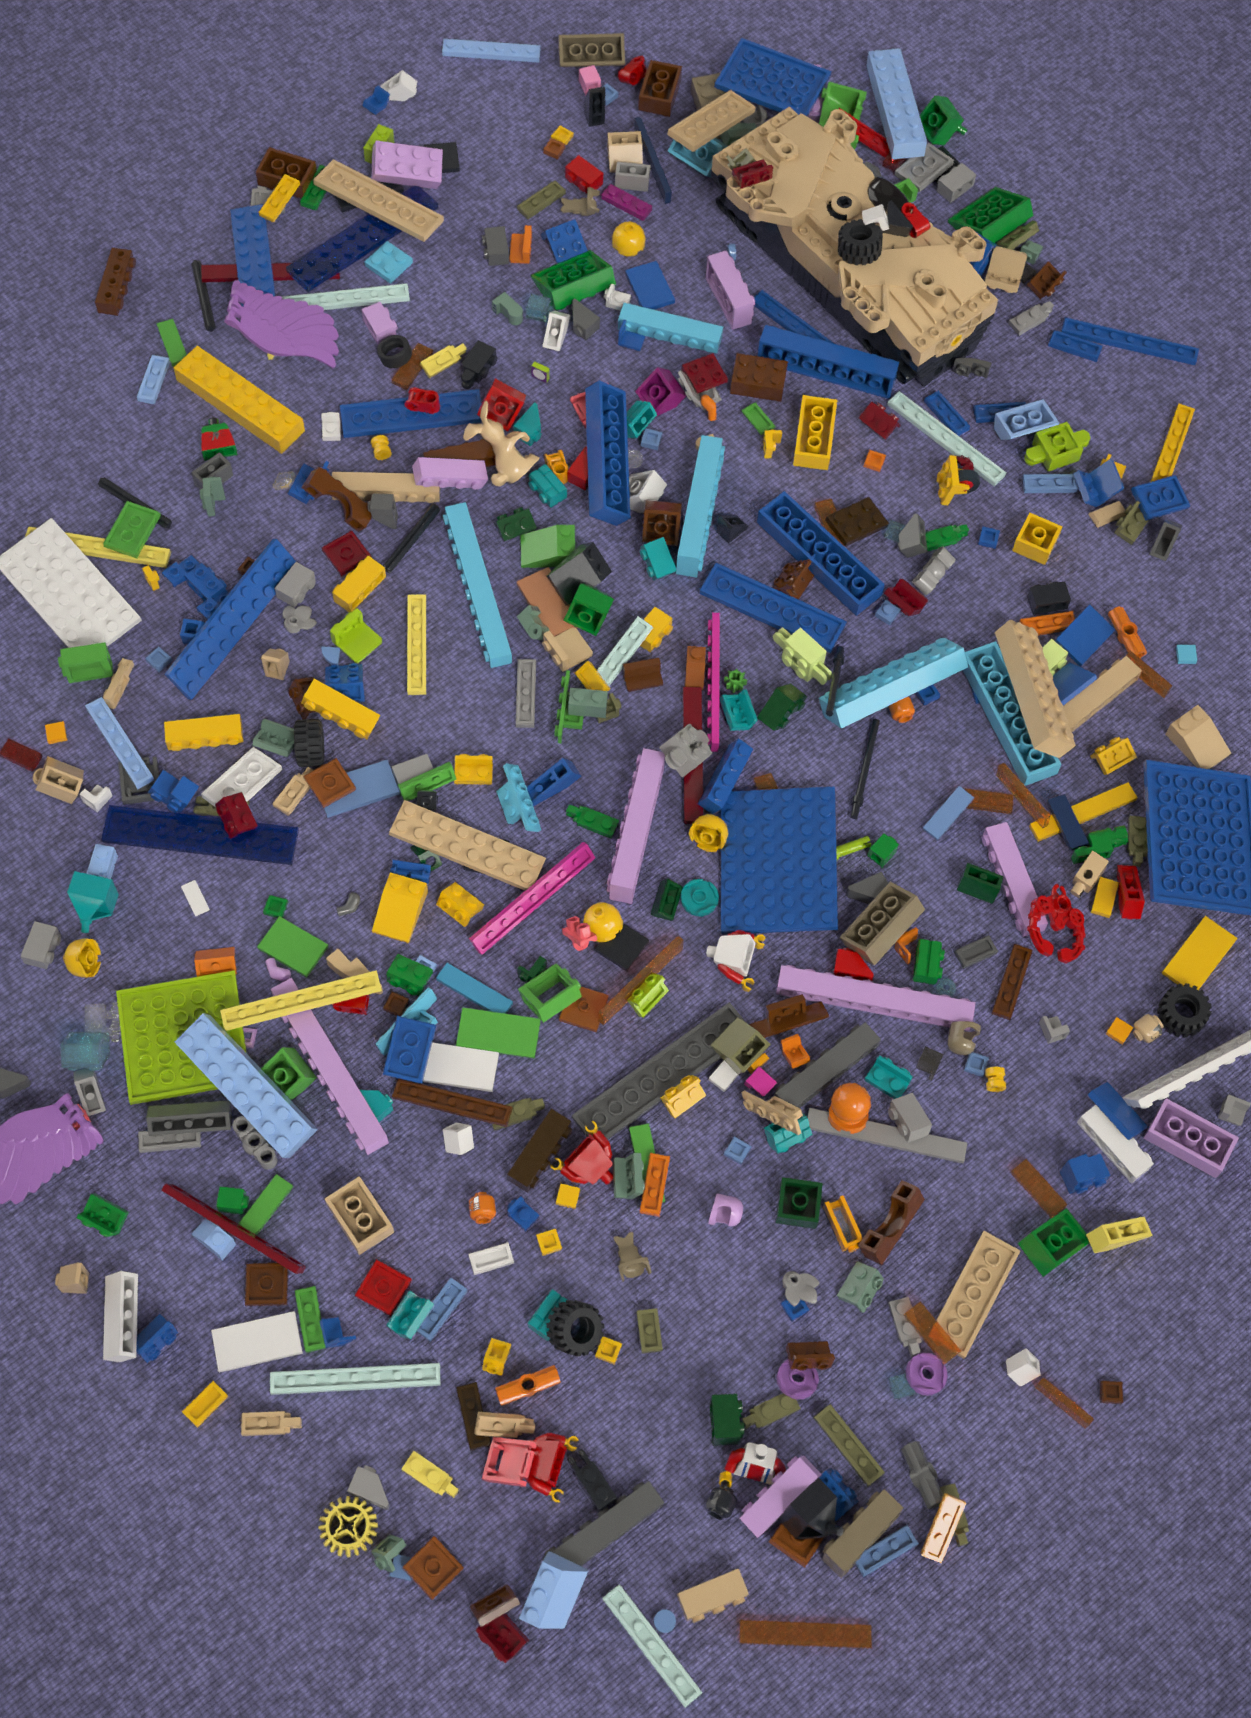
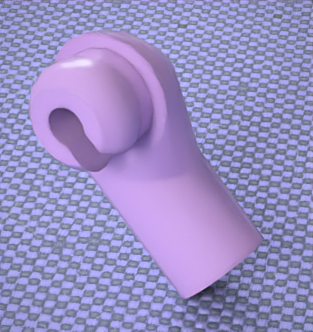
[265,958,291,981]

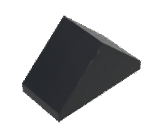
[883,200,913,237]
[716,515,749,543]

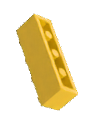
[301,679,380,739]
[164,714,244,751]

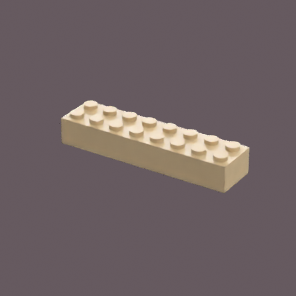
[995,619,1076,758]

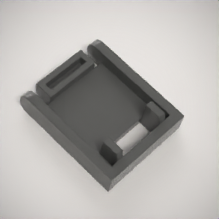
[118,756,159,805]

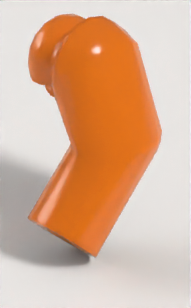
[700,395,717,421]

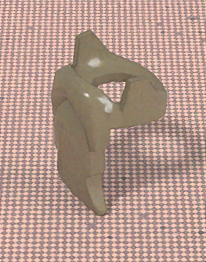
[561,187,600,216]
[613,1232,652,1282]

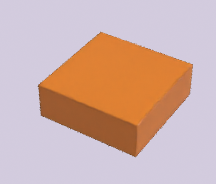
[863,450,886,472]

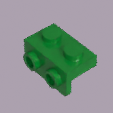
[387,954,433,996]
[76,1193,129,1237]

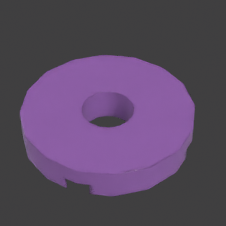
[905,1353,948,1396]
[776,1360,819,1399]

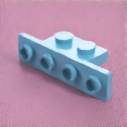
[496,764,541,832]
[376,987,437,1056]

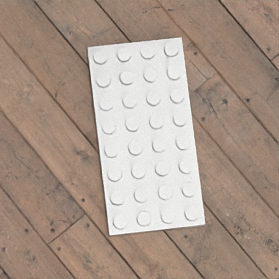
[0,518,142,648]

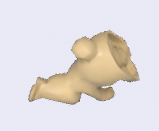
[463,401,540,486]

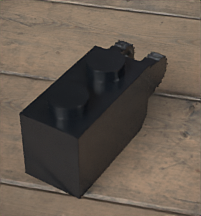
[461,340,498,390]
[567,1449,617,1513]

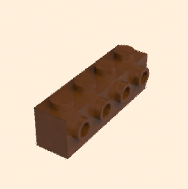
[95,247,136,316]

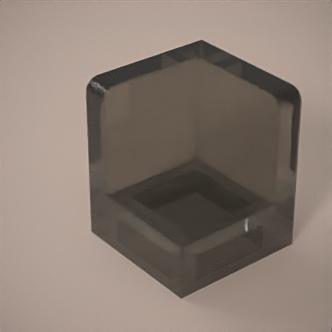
[916,1046,944,1081]

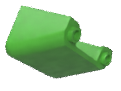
[819,82,867,150]

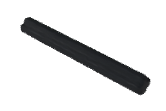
[191,260,216,332]
[98,477,172,529]
[383,504,440,573]

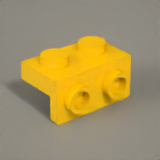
[436,882,484,927]

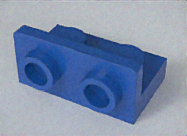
[819,1468,859,1521]

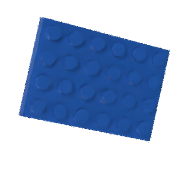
[714,38,831,117]

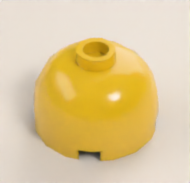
[612,221,646,256]
[689,814,728,852]
[583,902,623,942]
[63,938,101,978]

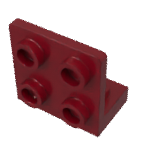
[681,353,728,393]

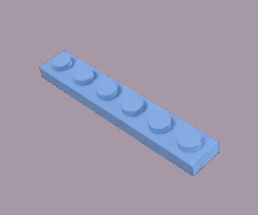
[442,39,541,63]
[85,697,155,789]

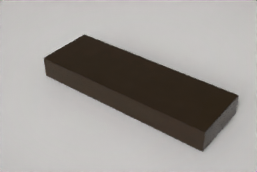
[456,1382,491,1451]

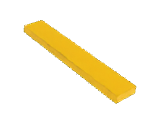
[1151,403,1195,482]
[1029,782,1138,842]

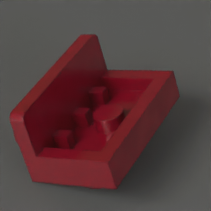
[732,159,774,189]
[859,401,901,440]
[884,578,928,616]
[215,792,258,838]
[475,1613,529,1663]

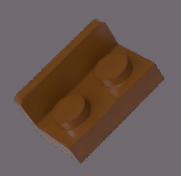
[288,677,316,719]
[786,1341,835,1371]

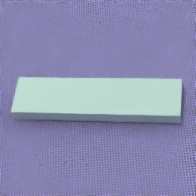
[597,616,653,686]

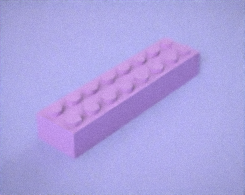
[607,748,665,904]

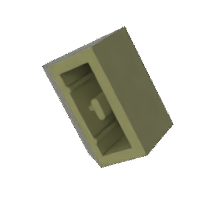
[710,1017,771,1074]

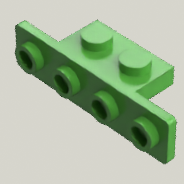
[554,670,584,743]

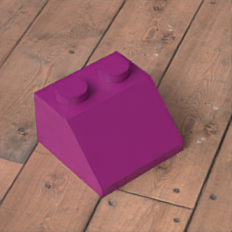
[635,367,686,417]

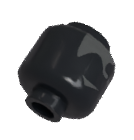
[706,1485,737,1520]

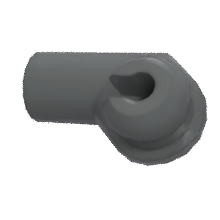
[336,892,360,917]

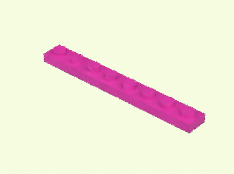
[707,613,720,752]
[469,842,595,955]

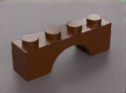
[301,467,372,532]
[858,1180,925,1265]

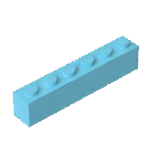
[618,303,723,353]

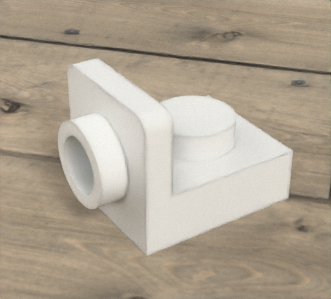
[604,284,631,311]
[322,412,341,441]

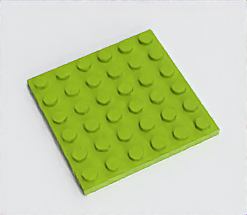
[116,970,247,1105]

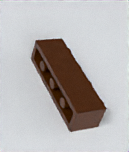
[423,439,496,467]

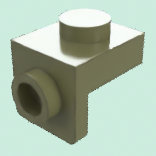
[726,148,756,170]
[596,693,621,723]

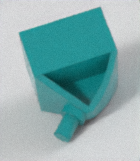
[67,871,119,933]

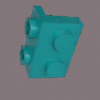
[719,689,757,731]

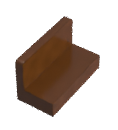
[623,658,663,692]

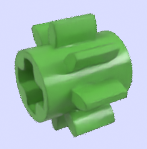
[724,669,747,693]

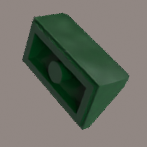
[651,878,683,921]

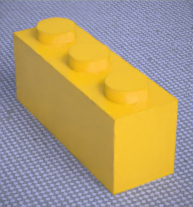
[332,556,386,612]

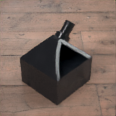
[778,1477,843,1539]

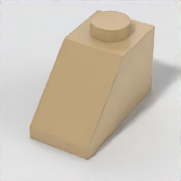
[261,649,290,680]
[55,1263,89,1294]

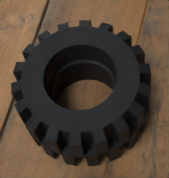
[838,219,883,265]
[294,719,325,767]
[1157,983,1212,1038]
[546,1300,604,1357]

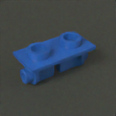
[390,860,431,884]

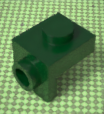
[517,956,548,983]

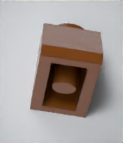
[685,646,706,690]

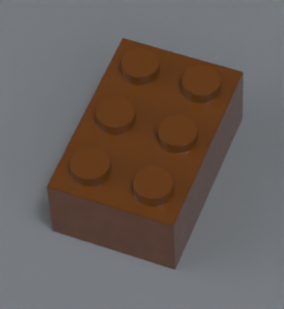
[638,60,682,117]
[256,147,317,199]
[730,353,788,402]

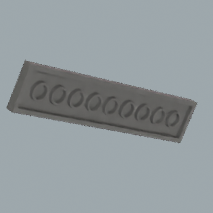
[572,1002,746,1140]

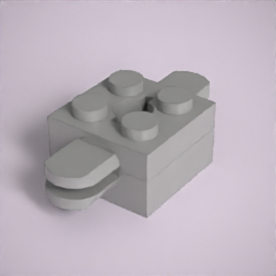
[659,724,713,777]

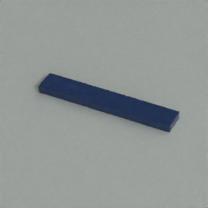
[634,117,672,204]

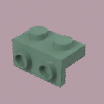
[200,477,225,516]
[253,719,294,757]
[613,1153,645,1199]
[837,1261,884,1313]

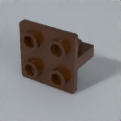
[772,559,814,600]

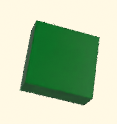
[263,895,288,918]

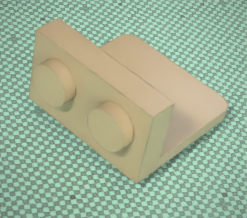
[985,246,1027,293]
[542,627,593,672]

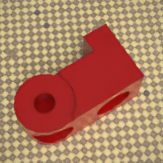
[332,994,370,1015]

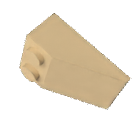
[1165,705,1231,769]

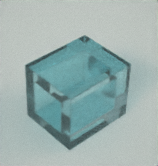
[526,294,553,322]

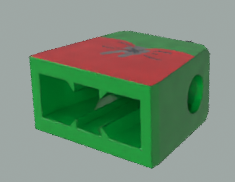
[201,418,238,461]

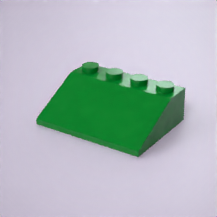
[948,187,1033,243]
[531,250,616,310]

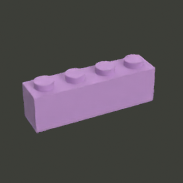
[412,457,488,489]
[740,1455,822,1538]

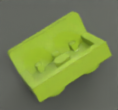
[627,973,669,1018]

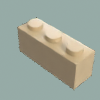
[677,1569,749,1623]

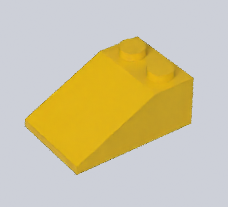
[372,872,428,943]

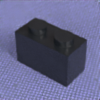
[1027,581,1071,615]

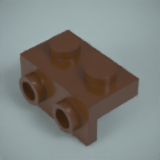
[1027,261,1067,299]

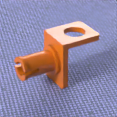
[895,927,918,964]

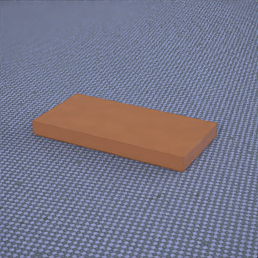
[517,567,578,637]

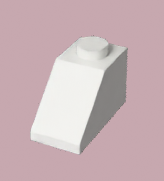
[381,70,417,101]
[543,311,570,351]

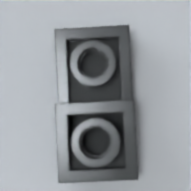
[952,358,992,378]

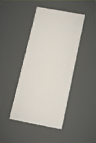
[181,880,210,916]

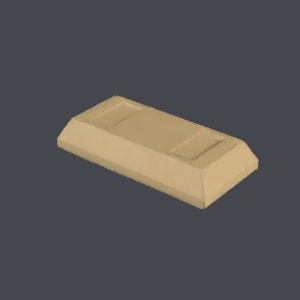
[1088,501,1126,528]

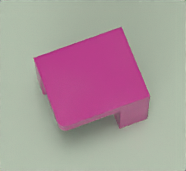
[744,1067,777,1097]

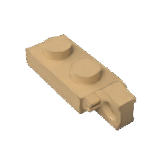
[103,658,134,709]
[273,767,313,816]
[241,1411,302,1436]
[474,1412,535,1438]

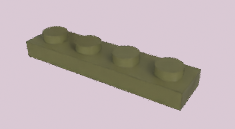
[813,1404,885,1487]

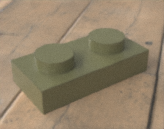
[636,1308,663,1354]

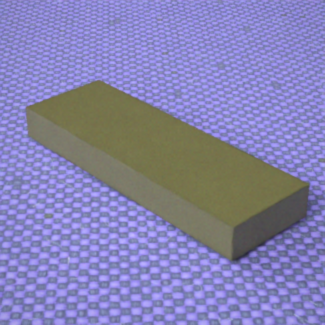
[517,180,566,220]

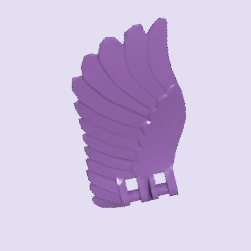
[224,280,339,369]
[0,1093,103,1204]

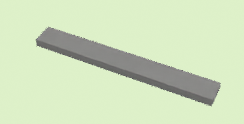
[807,1108,967,1164]

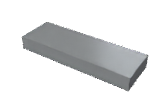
[138,1131,201,1153]

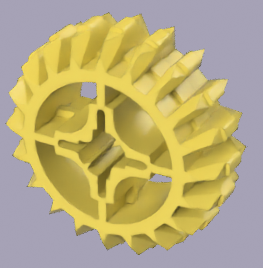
[319,1496,378,1557]

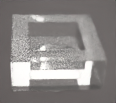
[272,471,296,491]

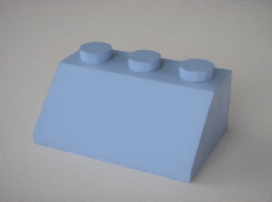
[994,399,1059,440]
[519,1551,588,1629]

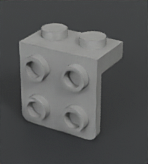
[678,370,722,411]

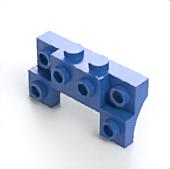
[162,555,229,620]

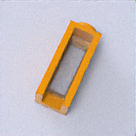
[822,1195,863,1253]

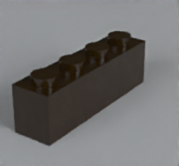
[507,1109,573,1193]

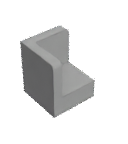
[1039,1016,1070,1044]
[1218,1094,1251,1126]

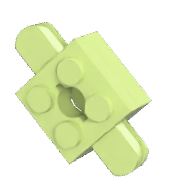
[773,627,833,685]

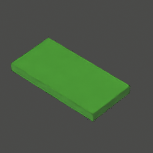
[456,1007,541,1059]

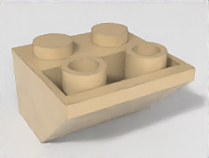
[607,131,643,173]
[35,756,84,804]

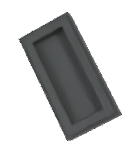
[954,935,998,969]

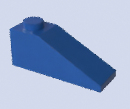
[527,758,581,806]

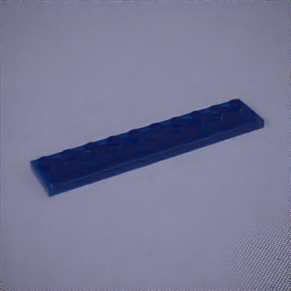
[286,186,438,292]
[101,805,299,865]

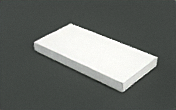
[201,747,282,807]
[423,1043,499,1092]
[212,1311,303,1373]

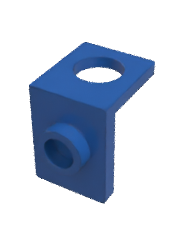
[618,320,645,351]
[320,1318,356,1348]

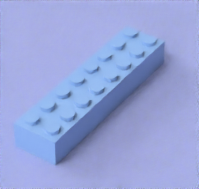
[866,49,927,159]
[175,1013,318,1158]

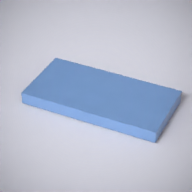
[324,760,400,818]

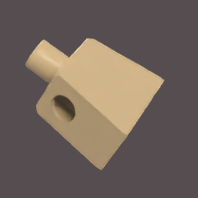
[1070,851,1109,898]

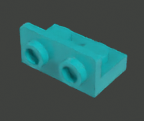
[864,1056,913,1099]
[386,1291,434,1339]

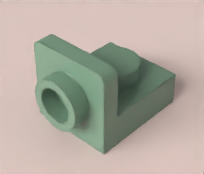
[1020,240,1043,265]
[371,1534,406,1573]

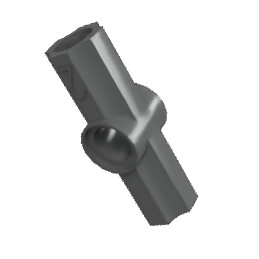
[901,1441,943,1509]

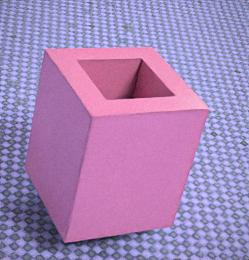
[579,65,601,95]

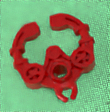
[1027,884,1086,963]

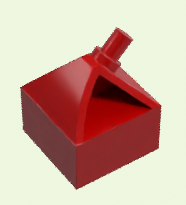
[477,378,526,431]

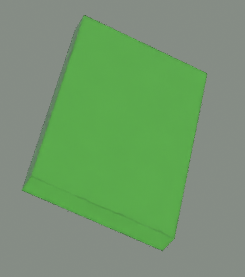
[103,501,161,558]
[257,916,329,978]

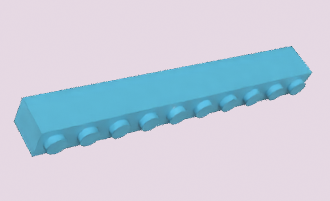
[442,502,512,668]

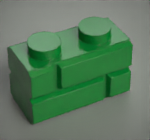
[913,939,945,985]

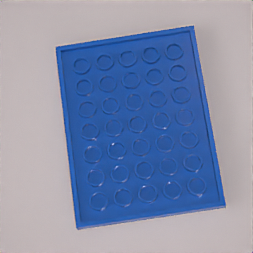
[1143,760,1251,916]
[721,786,838,935]

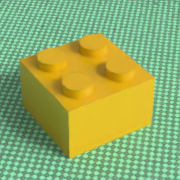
[1012,513,1063,565]

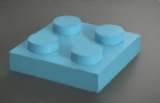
[365,241,413,284]

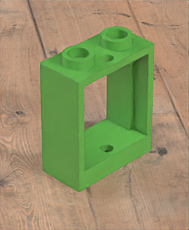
[58,642,114,683]
[518,963,582,1023]

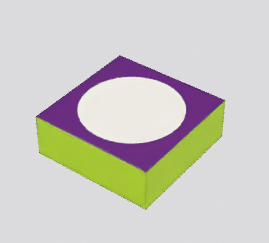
[531,362,550,383]

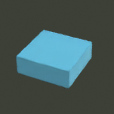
[1176,645,1197,664]

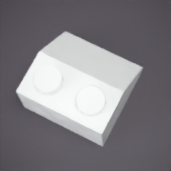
[629,470,667,513]

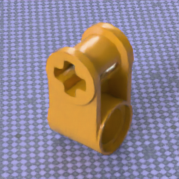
[544,450,568,484]

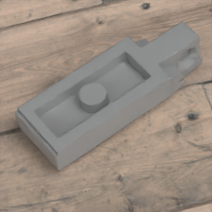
[1008,301,1054,336]
[888,1297,922,1357]

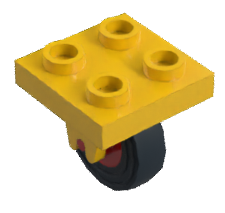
[937,455,980,506]

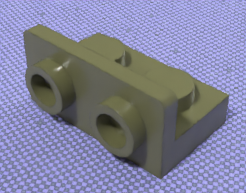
[1114,501,1149,545]

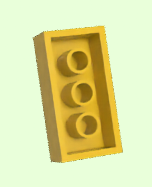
[793,395,837,470]

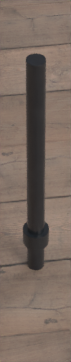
[826,646,845,717]
[850,719,880,819]

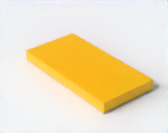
[1162,916,1238,990]

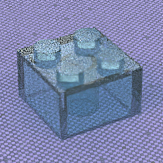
[60,1032,110,1071]

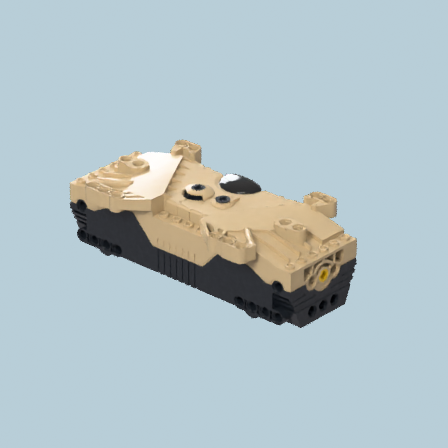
[711,107,998,387]

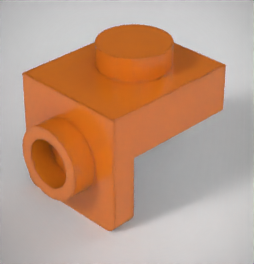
[781,1034,810,1069]

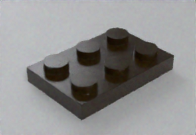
[825,497,889,547]

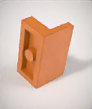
[510,225,532,264]
[194,947,237,977]

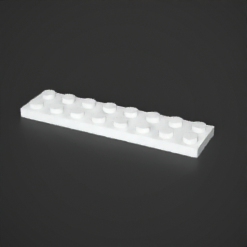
[1122,1029,1251,1109]

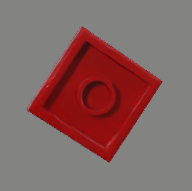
[355,1259,412,1316]

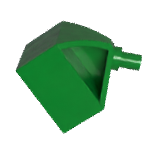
[920,95,967,146]
[563,583,614,636]

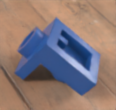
[507,1196,539,1232]

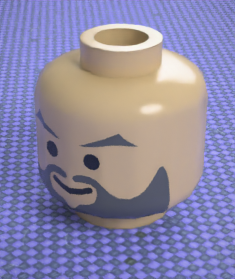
[1133,1014,1164,1043]

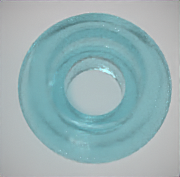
[936,979,956,997]

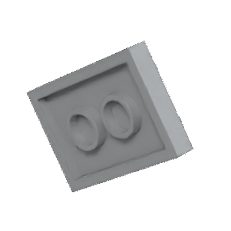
[895,143,953,193]

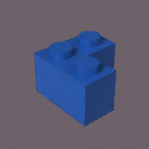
[148,770,199,813]
[1060,1153,1110,1194]

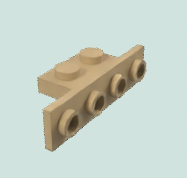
[741,1090,803,1135]

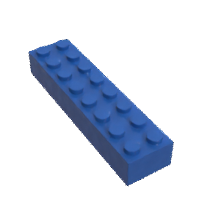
[758,325,899,399]
[585,380,631,526]
[757,491,885,616]

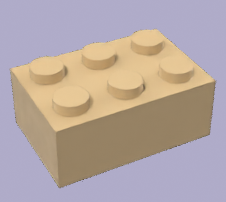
[325,1176,394,1255]

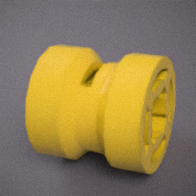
[371,435,392,460]
[985,1067,1006,1092]

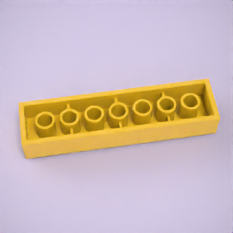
[174,346,305,454]

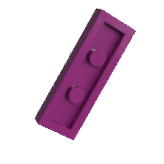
[601,184,652,221]

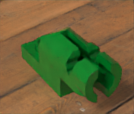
[1071,825,1128,864]

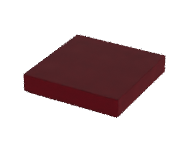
[321,530,372,576]

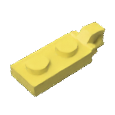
[420,344,467,379]
[402,1451,459,1498]

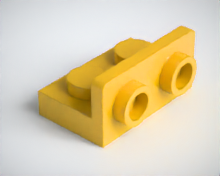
[1090,737,1137,775]
[454,754,493,785]
[661,1075,706,1118]

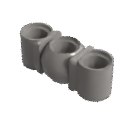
[912,546,956,595]
[233,1116,278,1170]

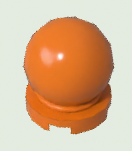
[828,1083,871,1134]

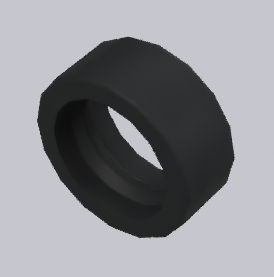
[377,335,412,368]

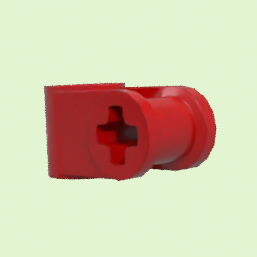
[618,56,648,85]
[901,203,930,238]
[405,387,440,414]

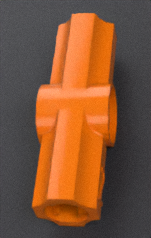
[1108,606,1147,660]
[495,1365,561,1406]

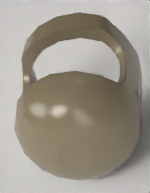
[947,1021,981,1055]

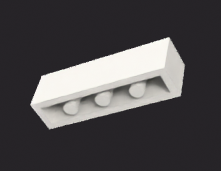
[1077,1105,1154,1184]
[103,1271,138,1362]

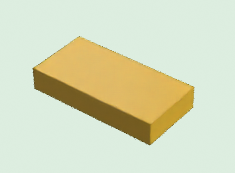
[575,661,611,691]
[1091,877,1119,918]
[182,1381,229,1428]

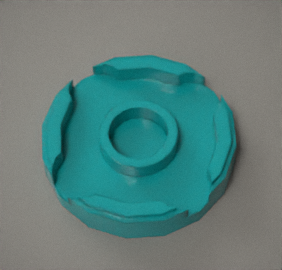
[680,879,719,917]

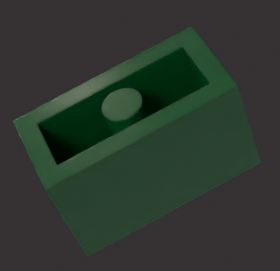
[957,863,1004,904]

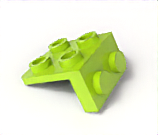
[330,608,382,663]

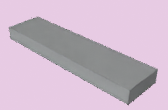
[516,659,536,728]

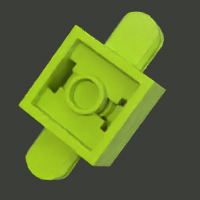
[1024,422,1090,472]

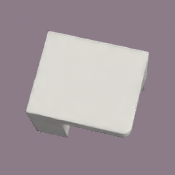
[862,205,889,231]
[80,785,112,813]
[443,1123,474,1155]
[1006,1349,1041,1386]

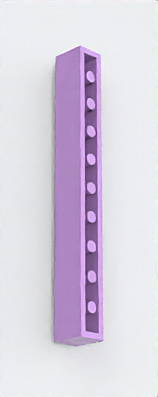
[776,965,975,1031]
[271,978,389,1155]

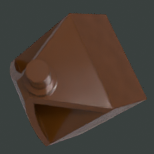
[642,500,682,546]

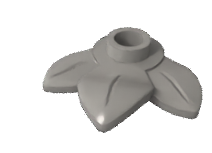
[282,605,317,633]
[782,1271,820,1306]

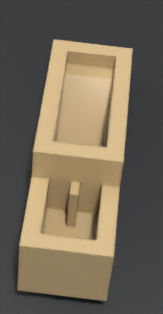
[326,949,383,994]

